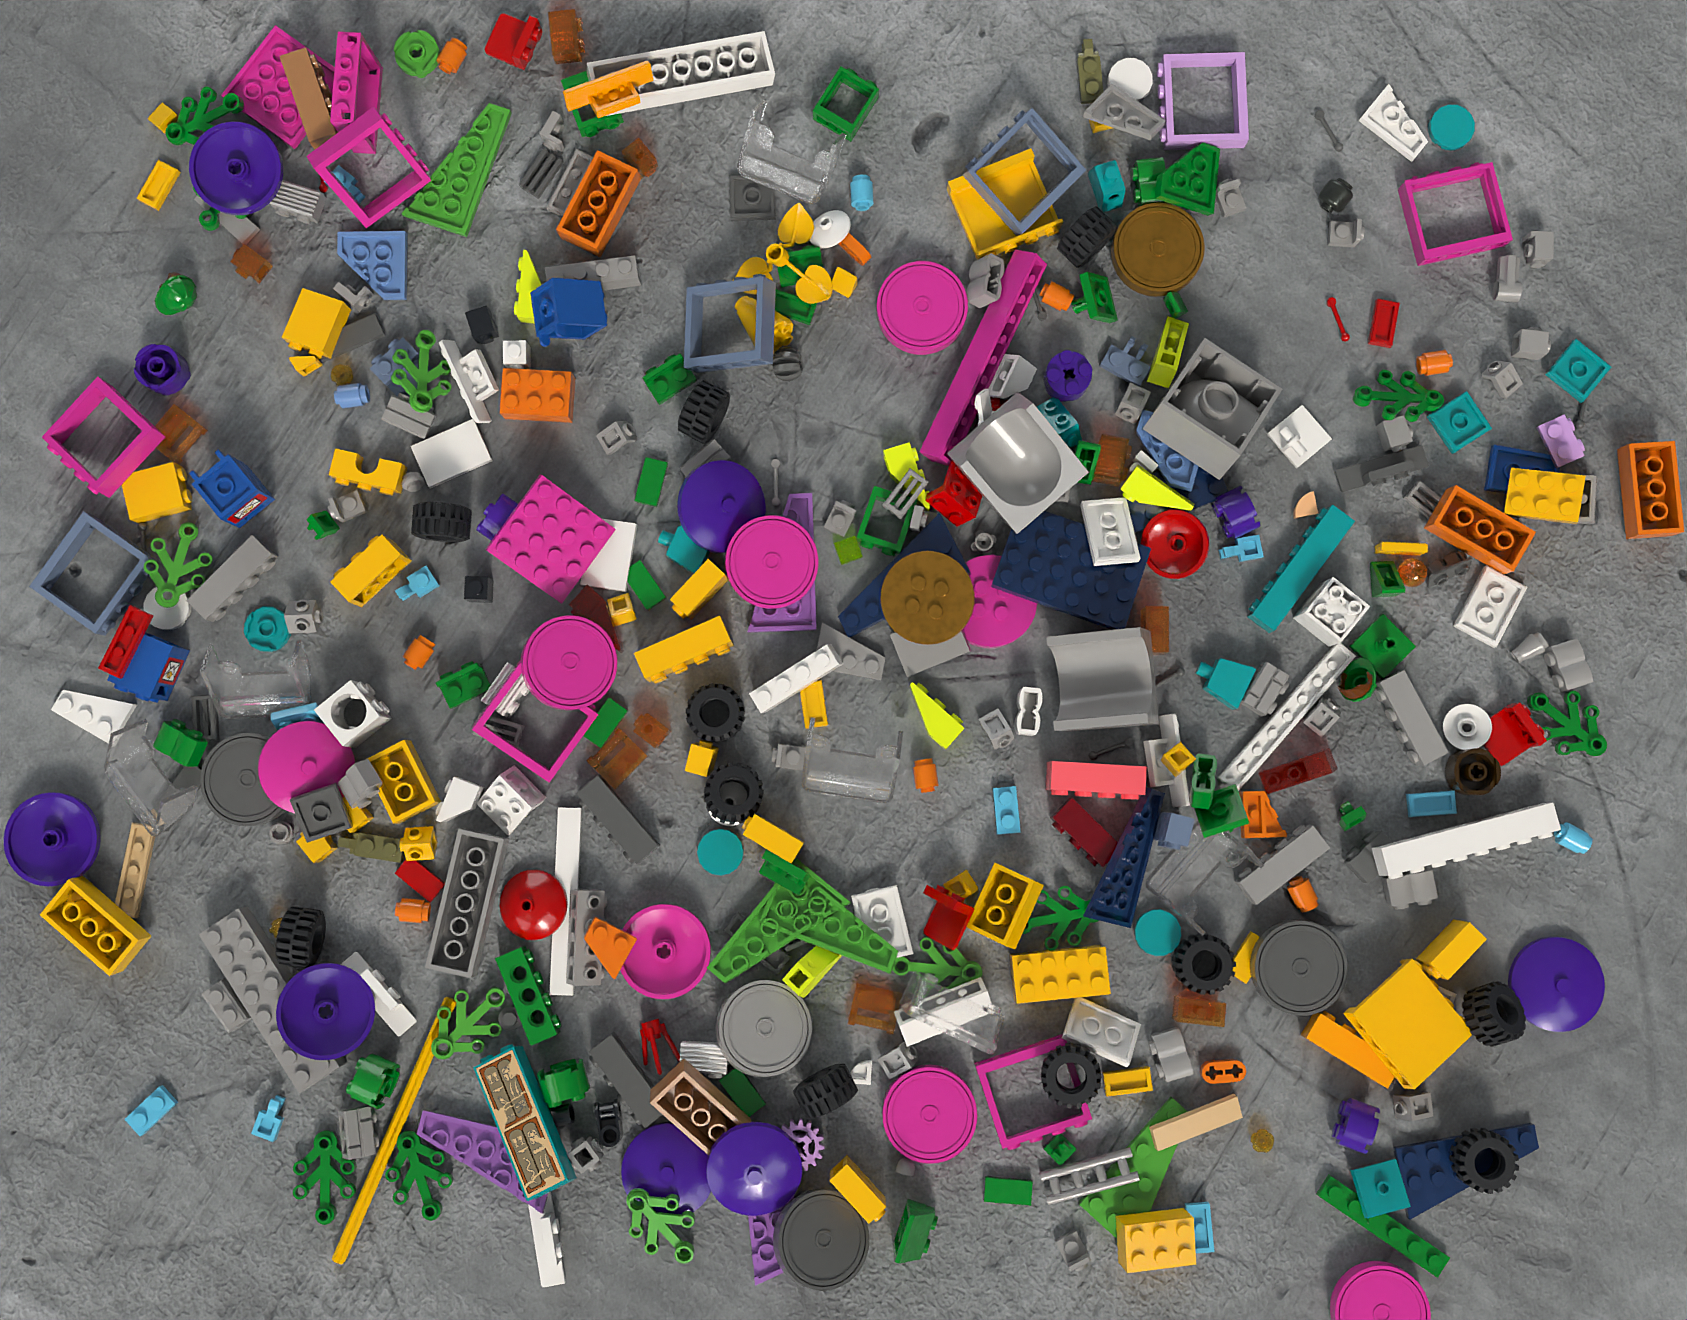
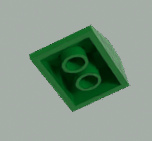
[893,1199,938,1264]

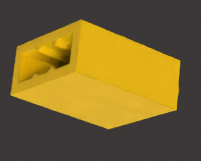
[282,288,351,359]
[122,462,193,523]
[670,559,728,620]
[742,814,804,864]
[1416,919,1487,980]
[829,1155,886,1224]

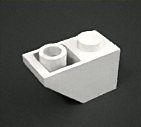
[436,777,484,822]

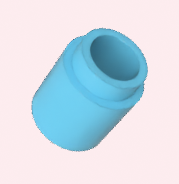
[850,175,874,211]
[1554,822,1593,854]

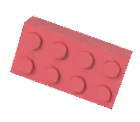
[1046,761,1147,800]

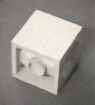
[1293,577,1370,647]
[314,680,392,748]

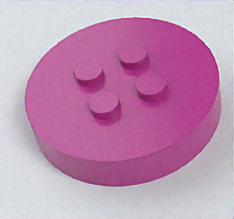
[877,261,968,355]
[725,515,818,609]
[963,555,1037,648]
[521,615,617,710]
[882,1065,977,1164]
[1330,1261,1431,1320]

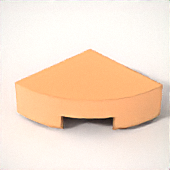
[1294,491,1318,519]

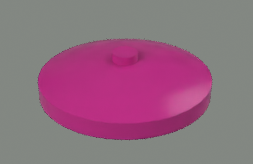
[258,721,355,813]
[620,904,711,999]

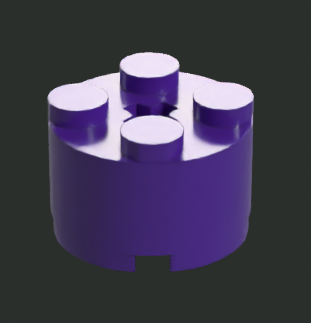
[134,344,191,396]
[1044,350,1092,402]
[1212,486,1261,539]
[476,494,518,541]
[1331,1098,1380,1154]

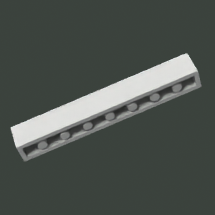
[1372,802,1561,879]

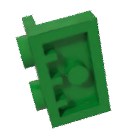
[777,245,823,287]
[642,353,697,405]
[436,661,491,709]
[759,850,810,895]

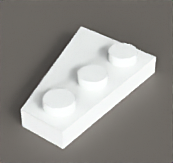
[1359,84,1428,162]
[51,690,137,744]

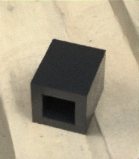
[465,305,499,344]
[464,576,494,603]

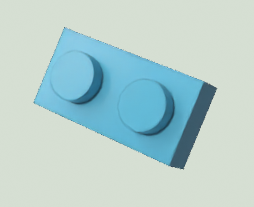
[271,702,324,731]
[992,786,1021,835]
[124,1085,178,1136]
[1184,1202,1214,1253]

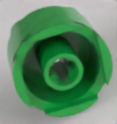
[346,1053,400,1109]
[537,1059,590,1108]

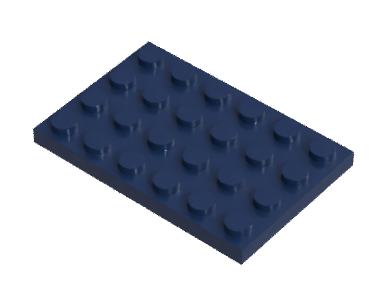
[991,511,1151,630]

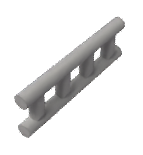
[1039,1147,1140,1205]

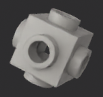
[284,600,323,633]
[567,1135,604,1174]

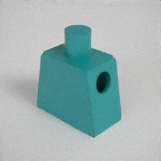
[1088,160,1125,212]
[658,526,710,574]
[1195,658,1256,710]

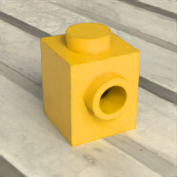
[685,739,719,777]

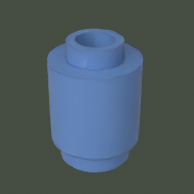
[334,383,370,409]

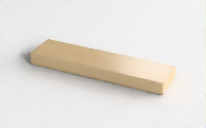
[115,822,158,918]
[1149,1094,1243,1151]

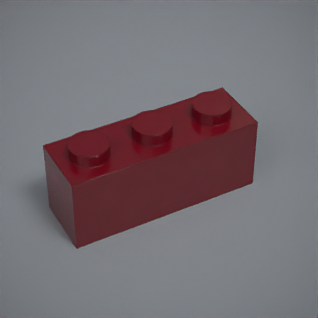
[1050,798,1118,867]

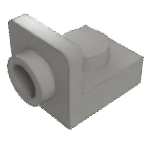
[540,111,564,152]
[1216,178,1246,218]
[1327,219,1365,247]
[333,282,374,312]
[1481,361,1523,398]
[1115,383,1151,424]
[596,420,637,455]
[328,490,368,523]
[824,500,856,538]
[910,505,938,533]
[1303,696,1340,737]
[978,708,1014,749]
[772,744,806,771]
[877,1041,919,1079]
[1393,1092,1433,1121]
[1055,1229,1091,1271]

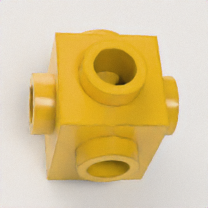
[400,826,438,861]

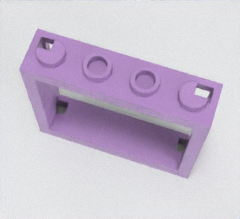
[1157,52,1249,150]

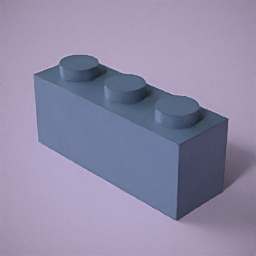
[1153,813,1195,850]

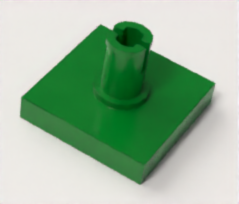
[1071,272,1118,323]
[1349,614,1416,679]
[1194,784,1249,838]

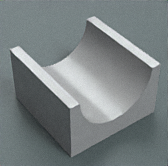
[1047,627,1159,732]

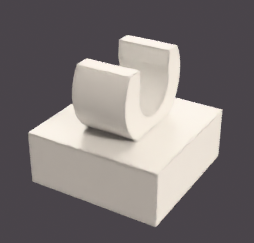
[1129,450,1158,473]

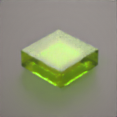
[834,536,863,565]

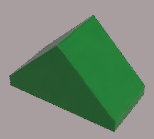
[1073,441,1101,485]
[1370,561,1406,597]

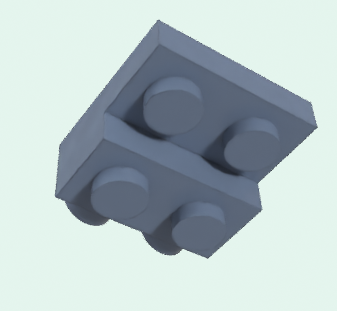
[370,337,433,397]

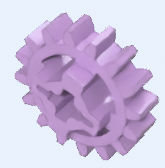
[782,1118,825,1171]

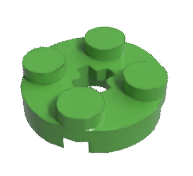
[394,30,441,78]

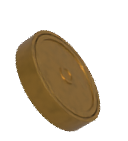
[1111,203,1205,297]
[881,551,975,645]

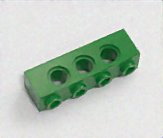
[495,946,562,1046]

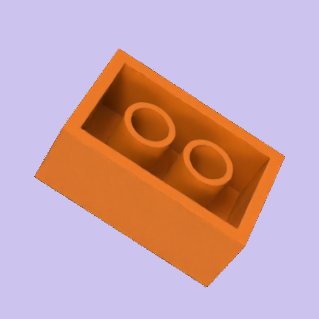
[500,368,576,423]

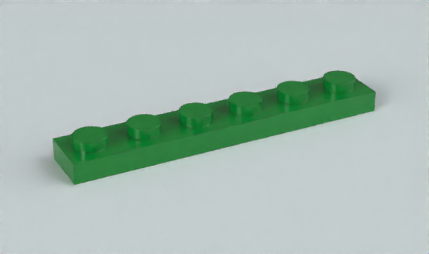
[1316,1174,1450,1278]

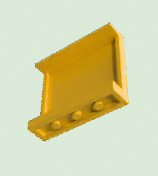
[947,148,1063,260]
[1343,959,1472,1089]

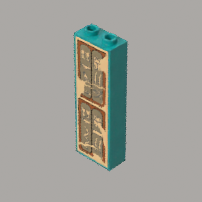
[473,1044,577,1201]

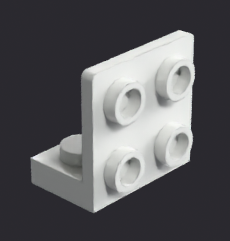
[477,765,546,835]

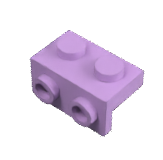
[1536,414,1585,468]

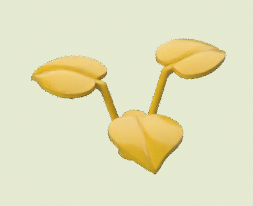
[732,203,833,304]

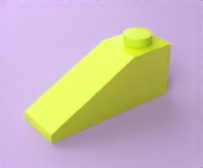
[1147,316,1189,389]
[1120,465,1194,510]

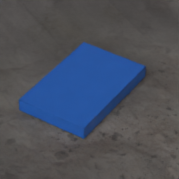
[1484,445,1560,494]

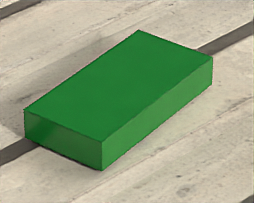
[775,289,817,325]
[634,457,668,507]
[627,560,667,611]
[583,698,628,748]
[719,1068,766,1117]
[983,1176,1033,1206]

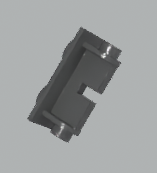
[1421,551,1473,588]

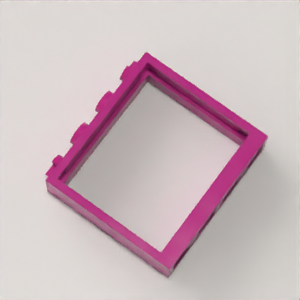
[330,32,383,154]
[306,107,431,228]
[1398,162,1513,266]
[42,377,166,498]
[471,660,598,783]
[974,1034,1092,1150]

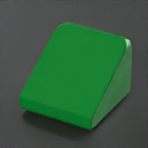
[1163,292,1188,319]

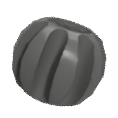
[772,347,803,382]

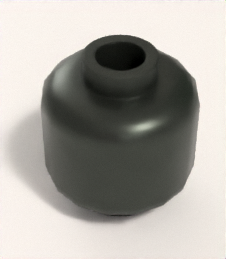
[1319,178,1353,214]

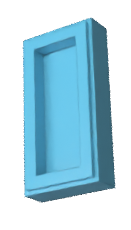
[1406,790,1457,817]

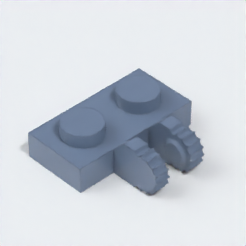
[1099,336,1151,387]

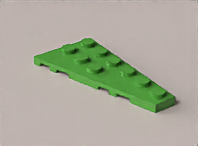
[401,103,512,237]
[707,858,851,983]
[759,882,899,974]
[1078,1097,1188,1239]

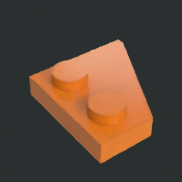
[1239,791,1287,838]
[584,916,637,979]

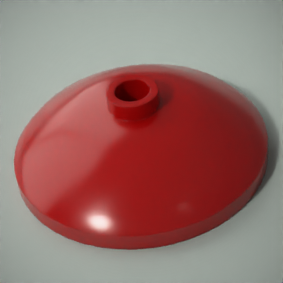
[1141,510,1209,579]
[500,870,568,940]

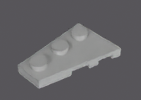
[1083,84,1166,140]
[817,623,885,681]

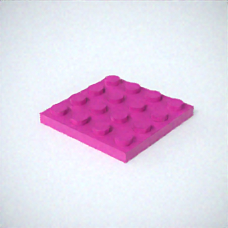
[221,25,335,149]
[485,474,616,604]

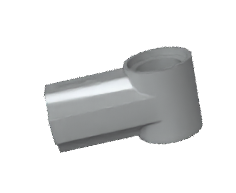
[1492,255,1522,302]

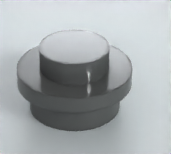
[498,1007,521,1031]

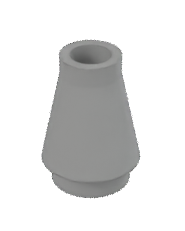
[1511,632,1549,663]

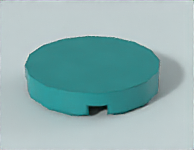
[1428,105,1475,150]
[244,606,291,652]
[697,829,744,876]
[1134,909,1181,956]

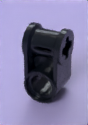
[594,1099,623,1147]

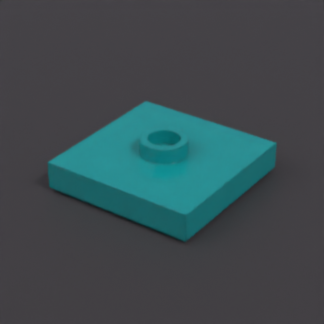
[1545,339,1611,403]
[1427,391,1492,454]
[1350,1159,1411,1218]

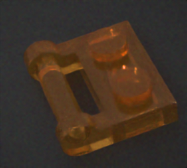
[155,404,208,465]
[586,727,648,789]
[848,982,902,1035]

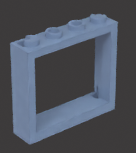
[963,108,1086,236]
[684,274,776,373]
[29,511,159,636]

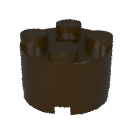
[1445,748,1501,795]

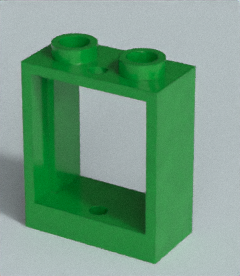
[812,66,879,142]
[561,71,624,137]
[857,486,918,557]

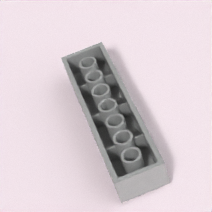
[199,907,347,1094]

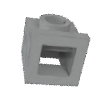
[1522,231,1554,268]

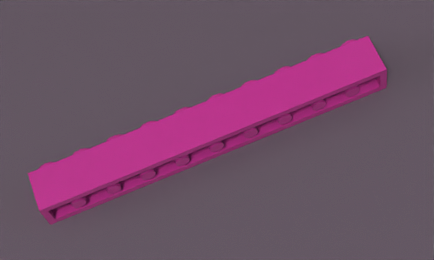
[919,250,1047,466]

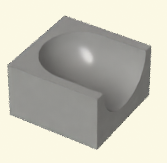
[1143,338,1282,480]
[947,392,1089,534]

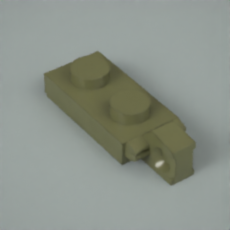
[1077,39,1103,104]
[338,833,404,863]

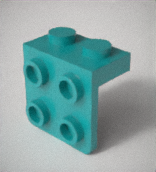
[1036,397,1082,448]

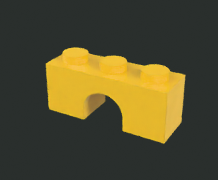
[329,448,407,496]
[296,797,374,863]

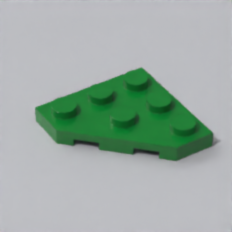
[1155,142,1220,216]

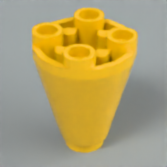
[735,296,793,355]

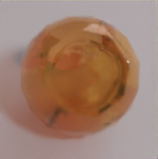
[1398,558,1427,588]

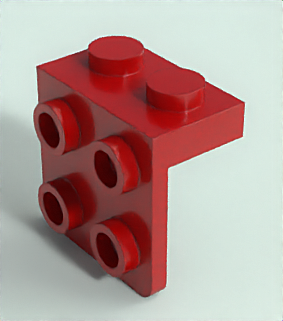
[484,13,542,70]
[925,460,982,527]
[1483,702,1547,766]
[923,885,975,950]

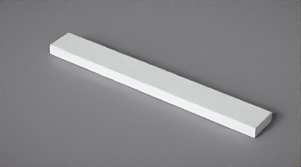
[1217,643,1356,791]
[549,807,582,996]

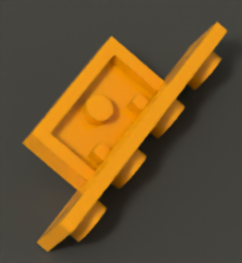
[563,61,654,118]

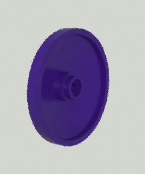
[189,122,283,215]
[677,460,766,553]
[4,793,101,886]
[1508,937,1605,1032]
[276,963,375,1060]
[621,1122,711,1215]
[707,1122,802,1216]

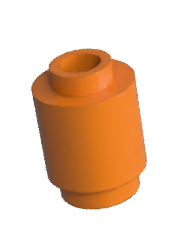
[437,38,467,74]
[1040,281,1075,311]
[1416,350,1453,376]
[403,635,436,670]
[913,758,939,793]
[1287,876,1319,912]
[395,898,431,923]

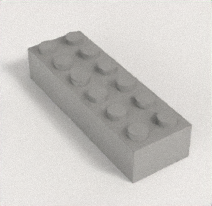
[425,828,509,978]

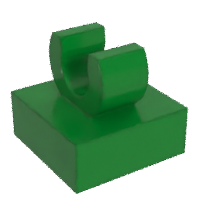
[306,510,340,540]
[1339,801,1367,832]
[1043,1133,1077,1166]

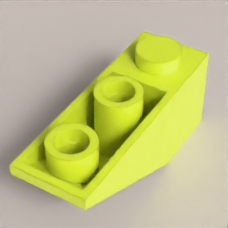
[514,250,542,324]
[883,442,930,511]
[909,682,964,750]
[782,946,842,998]

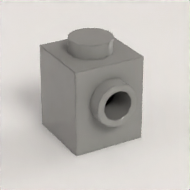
[1511,327,1551,360]
[1376,415,1413,453]

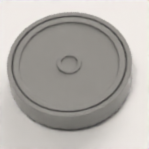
[716,980,812,1077]

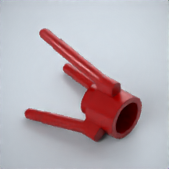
[640,1018,680,1075]

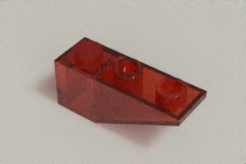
[568,584,624,653]
[1258,748,1338,794]

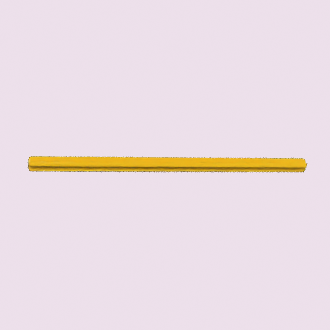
[332,997,456,1264]

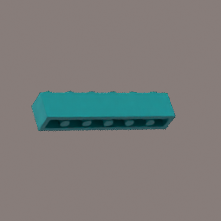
[1247,505,1355,633]

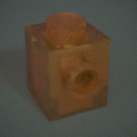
[621,138,658,179]
[230,244,273,284]
[633,713,671,749]

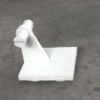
[1267,405,1332,469]

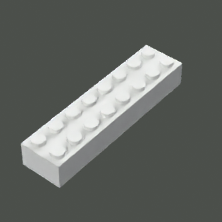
[587,31,775,116]

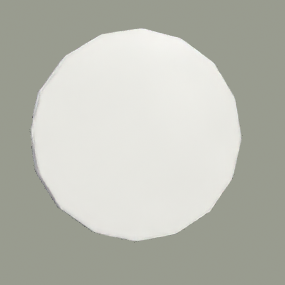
[1107,58,1153,102]
[144,587,191,630]

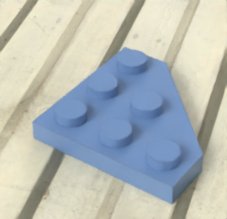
[337,231,408,300]
[1136,410,1199,492]

